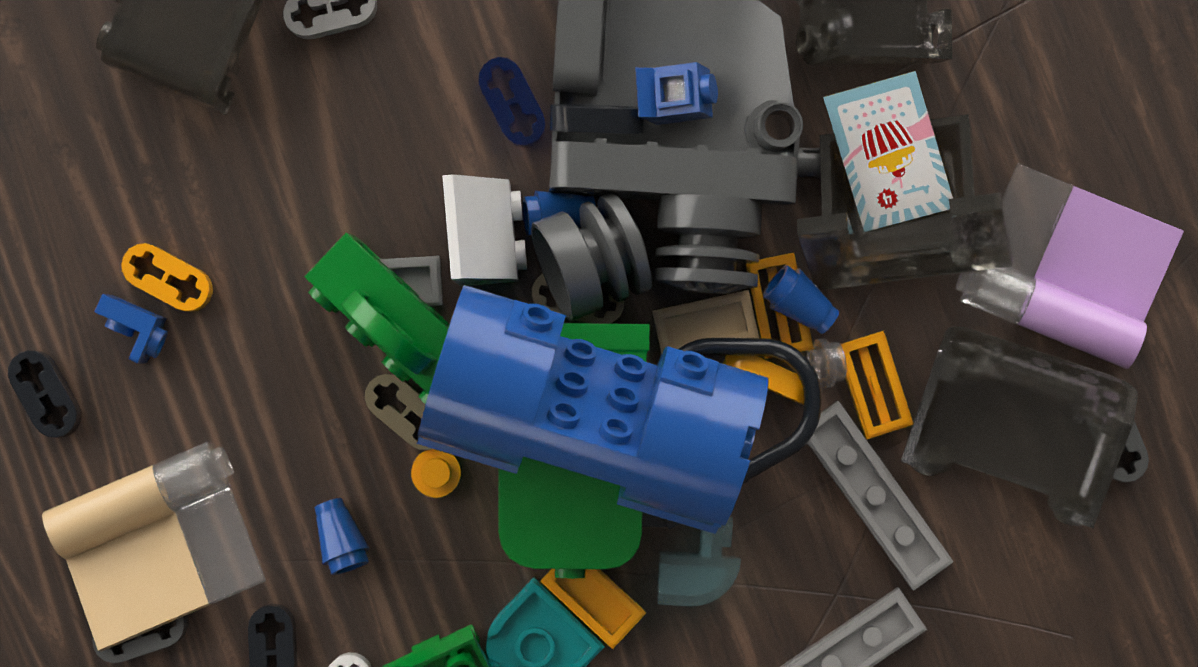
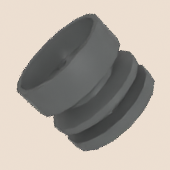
[531,192,652,322]
[654,194,763,294]

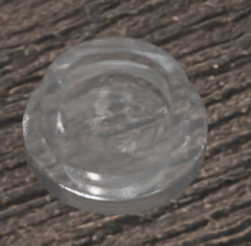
[807,338,847,388]

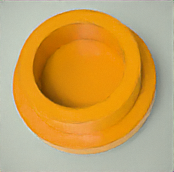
[411,449,461,498]

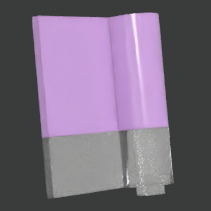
[956,163,1184,369]

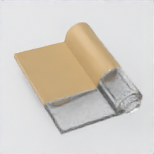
[42,442,266,652]

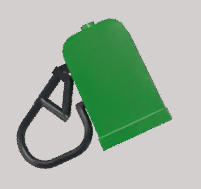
[498,323,822,579]

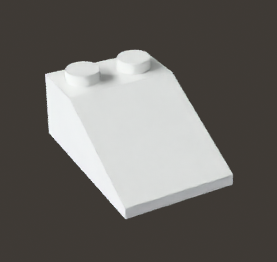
[442,175,527,286]

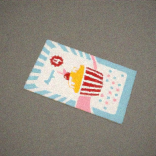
[823,71,956,232]

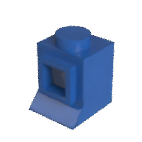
[635,62,718,125]

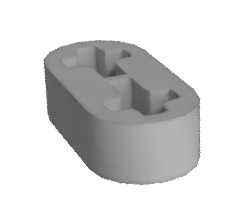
[283,0,377,39]

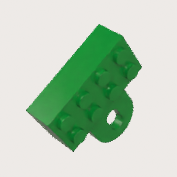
[304,232,450,405]

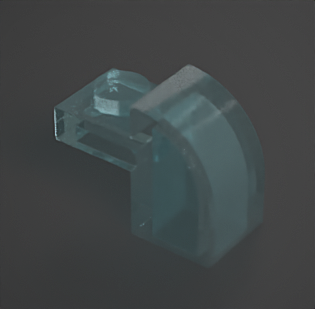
[656,517,741,606]

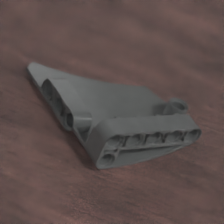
[549,0,803,205]

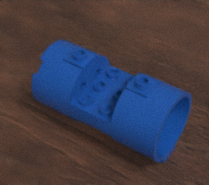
[417,285,768,534]

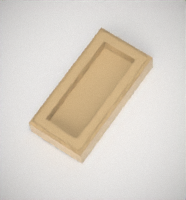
[652,290,759,355]

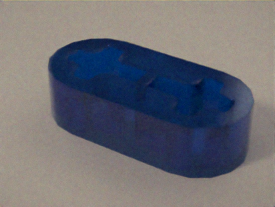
[478,57,546,148]

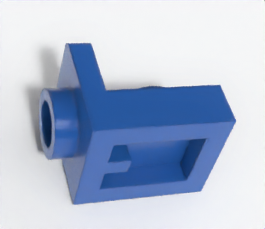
[95,294,168,364]

